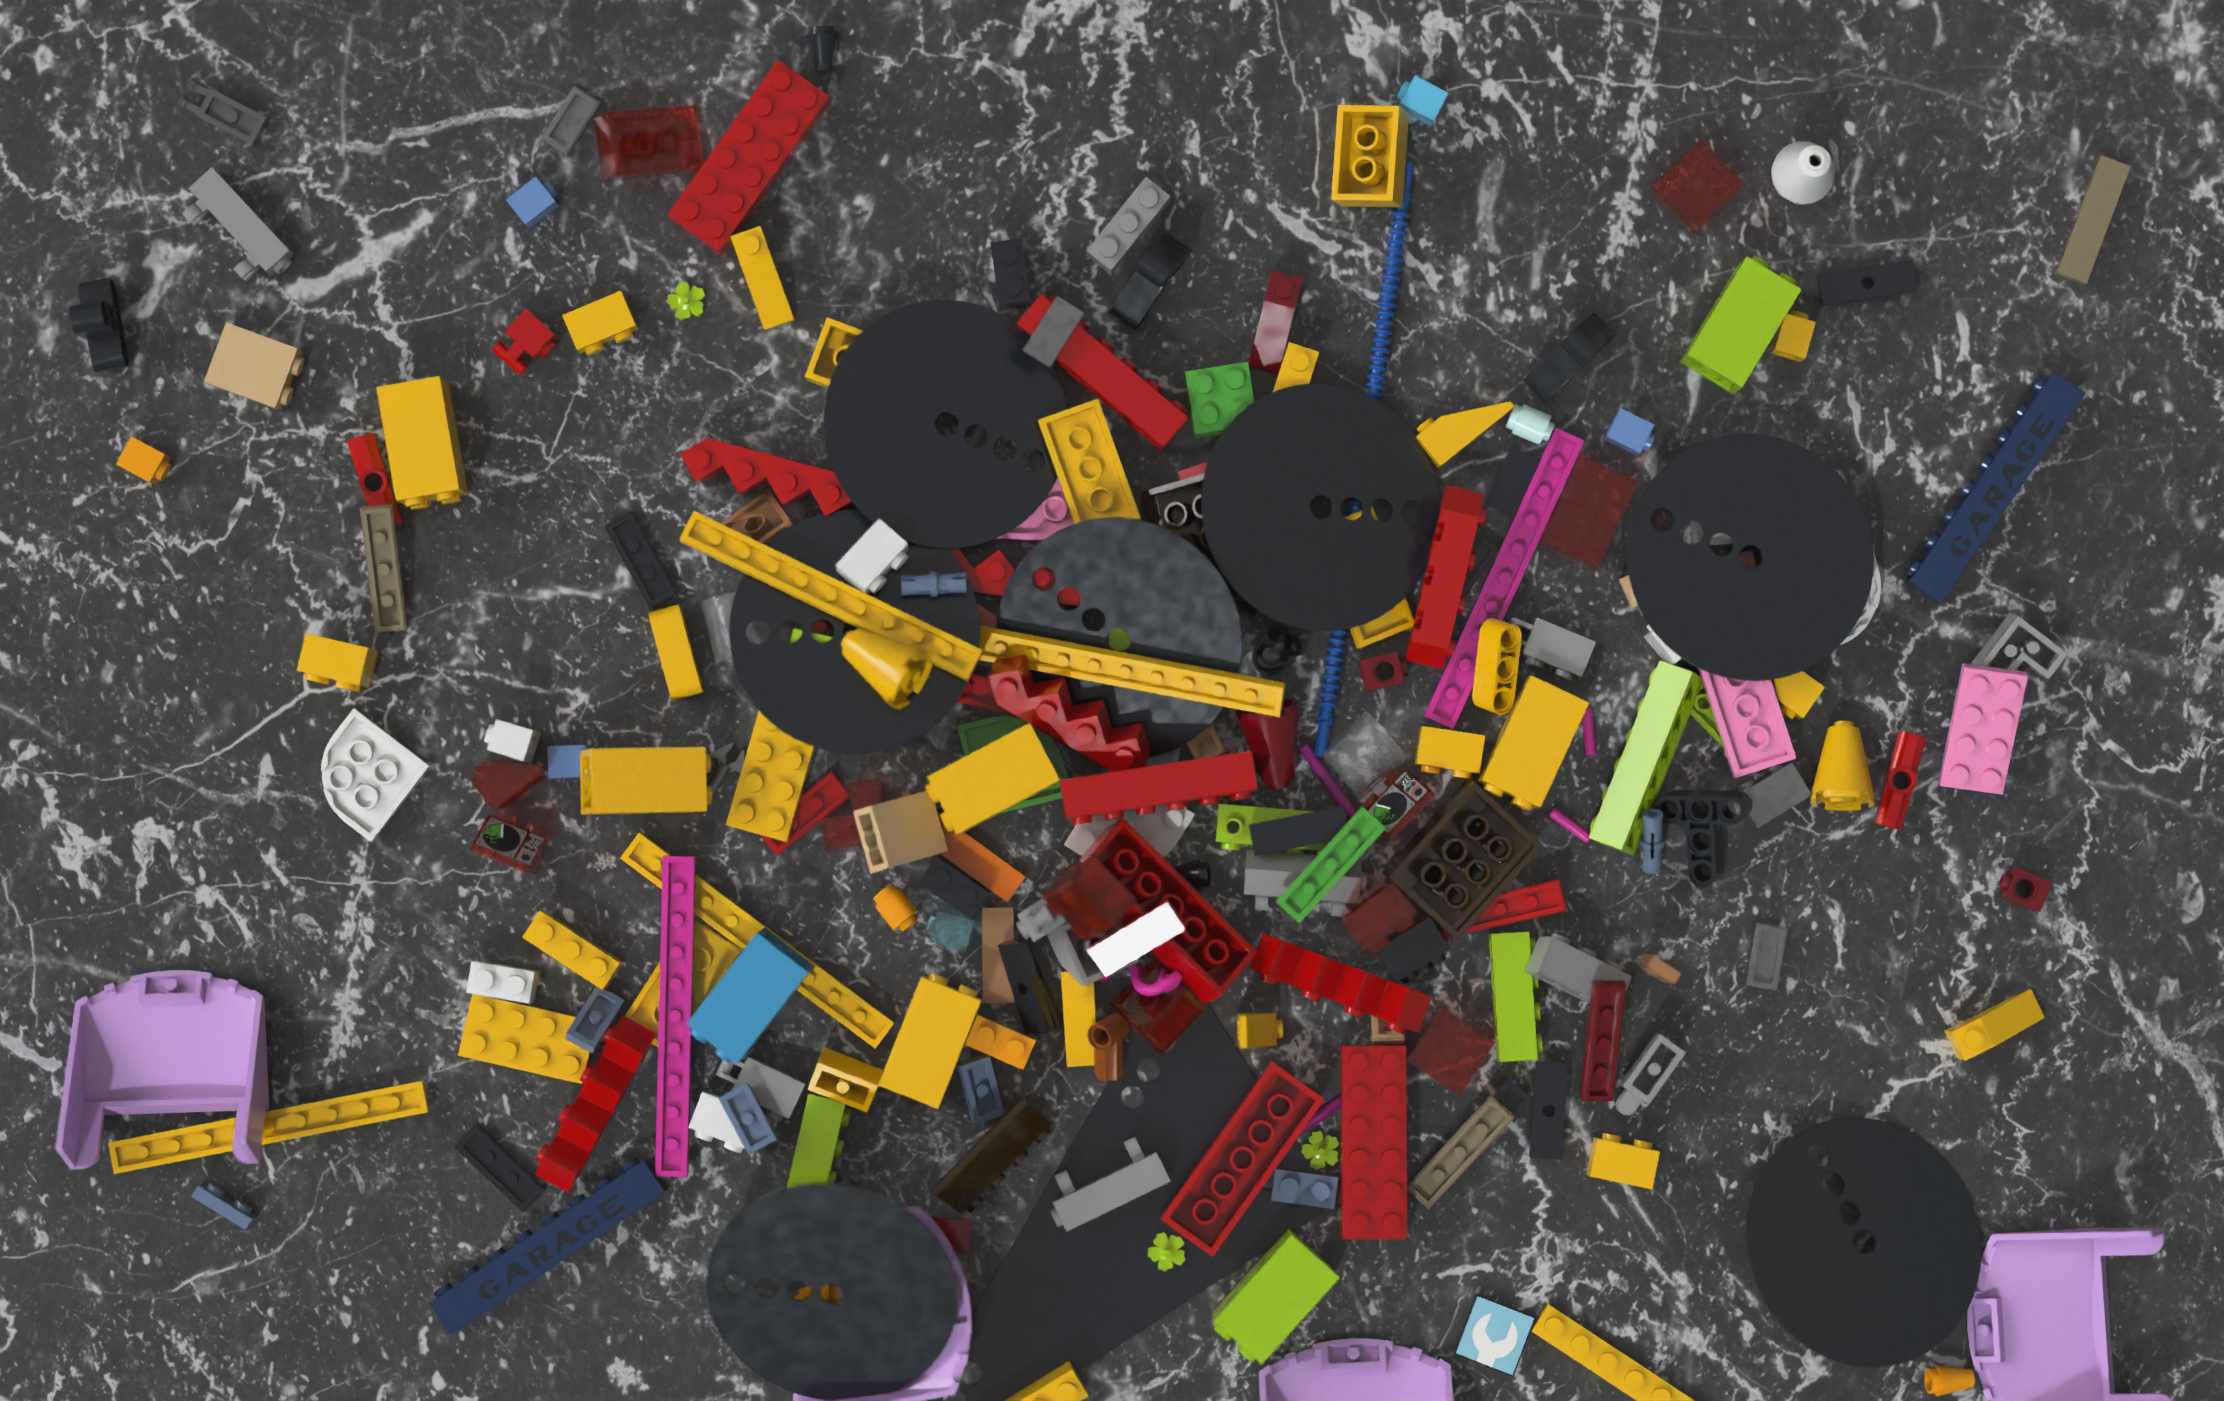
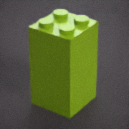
[1679,256,1802,394]
[1212,1228,1340,1364]

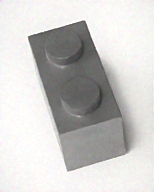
[1738,762,1811,829]

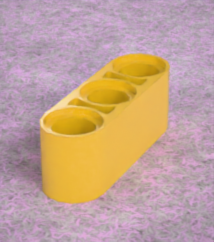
[648,604,704,701]
[1472,618,1522,715]

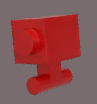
[492,309,558,376]

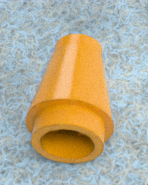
[1924,1364,1975,1397]

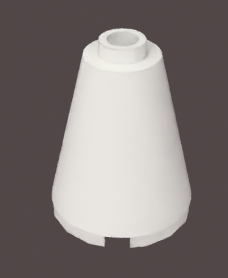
[1771,141,1835,205]

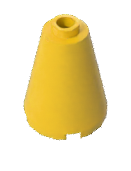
[841,628,933,709]
[1810,721,1875,811]

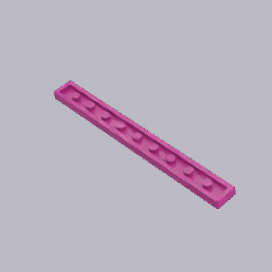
[1423,428,1584,730]
[655,856,696,1177]

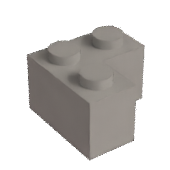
[1971,613,2068,679]

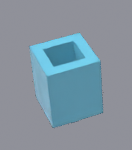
[1397,75,1448,126]

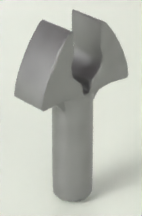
[707,743,746,799]

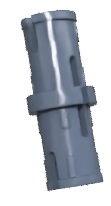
[901,571,966,597]
[1640,809,1666,874]

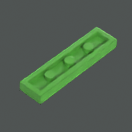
[1276,806,1386,923]

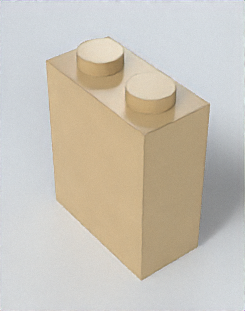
[204,322,305,411]
[853,791,948,873]

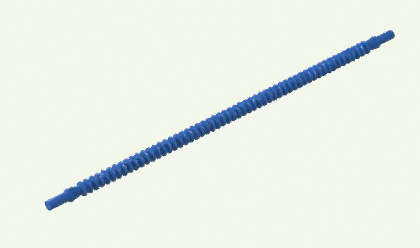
[1314,161,1415,758]

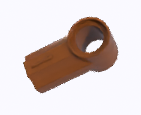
[1087,1013,1129,1082]

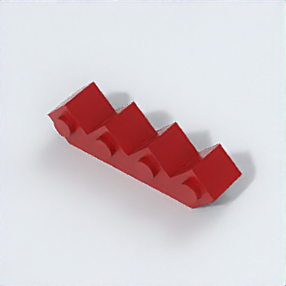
[680,438,854,517]
[1405,485,1487,669]
[947,548,1081,608]
[988,654,1151,772]
[1249,933,1432,1034]
[535,1016,656,1193]

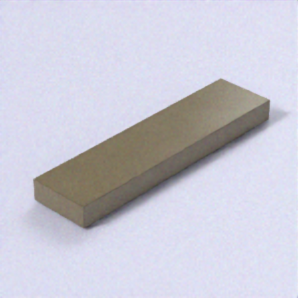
[2055,155,2131,285]
[360,504,408,633]
[1407,1094,1515,1210]

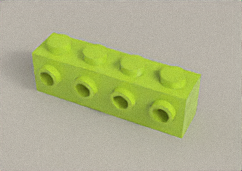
[1215,804,1346,855]

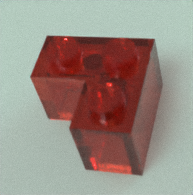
[821,778,885,851]

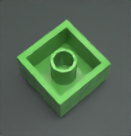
[1184,362,1254,438]

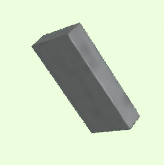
[541,86,602,157]
[1023,296,1084,368]
[1744,922,1788,991]

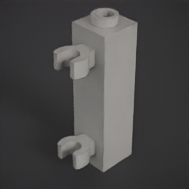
[182,167,295,281]
[1244,850,1367,917]
[1050,1137,1171,1232]

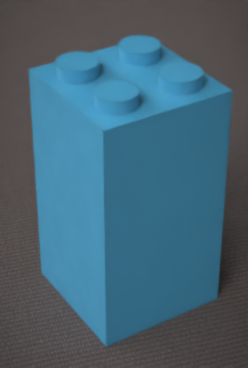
[687,928,815,1064]

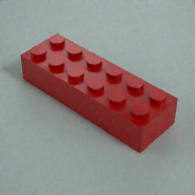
[667,60,832,257]
[1017,294,1188,453]
[1060,751,1258,825]
[1070,818,1257,1004]
[1339,1044,1407,1239]
[1160,1061,1325,1257]

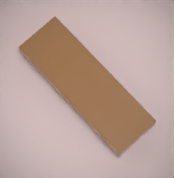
[982,907,1015,1003]
[1637,954,1681,984]

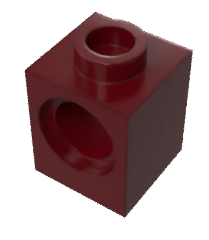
[1358,652,1408,693]
[1998,868,2052,912]

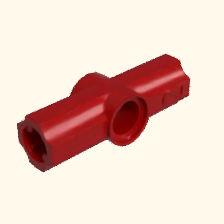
[347,432,404,526]
[1874,731,1926,830]

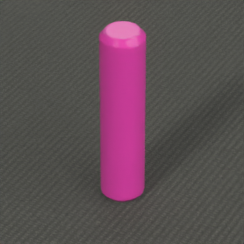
[1582,708,1597,756]
[1549,808,1590,843]

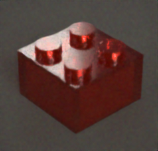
[1650,140,1745,234]
[1042,854,1137,941]
[1406,1006,1495,1096]

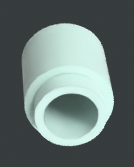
[1505,404,1555,445]

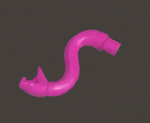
[1097,961,1182,996]

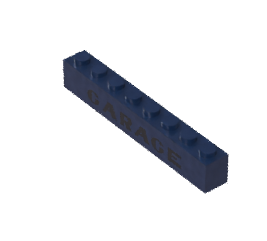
[1905,372,2085,604]
[429,1158,667,1335]

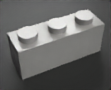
[1086,177,1171,275]
[1525,934,1632,1004]

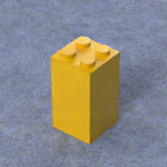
[376,376,468,510]
[1477,676,1589,811]
[925,723,1060,835]
[580,747,712,815]
[878,972,983,1109]

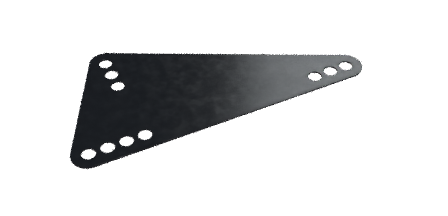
[924,987,1322,1401]

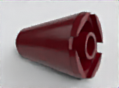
[1236,699,1300,789]

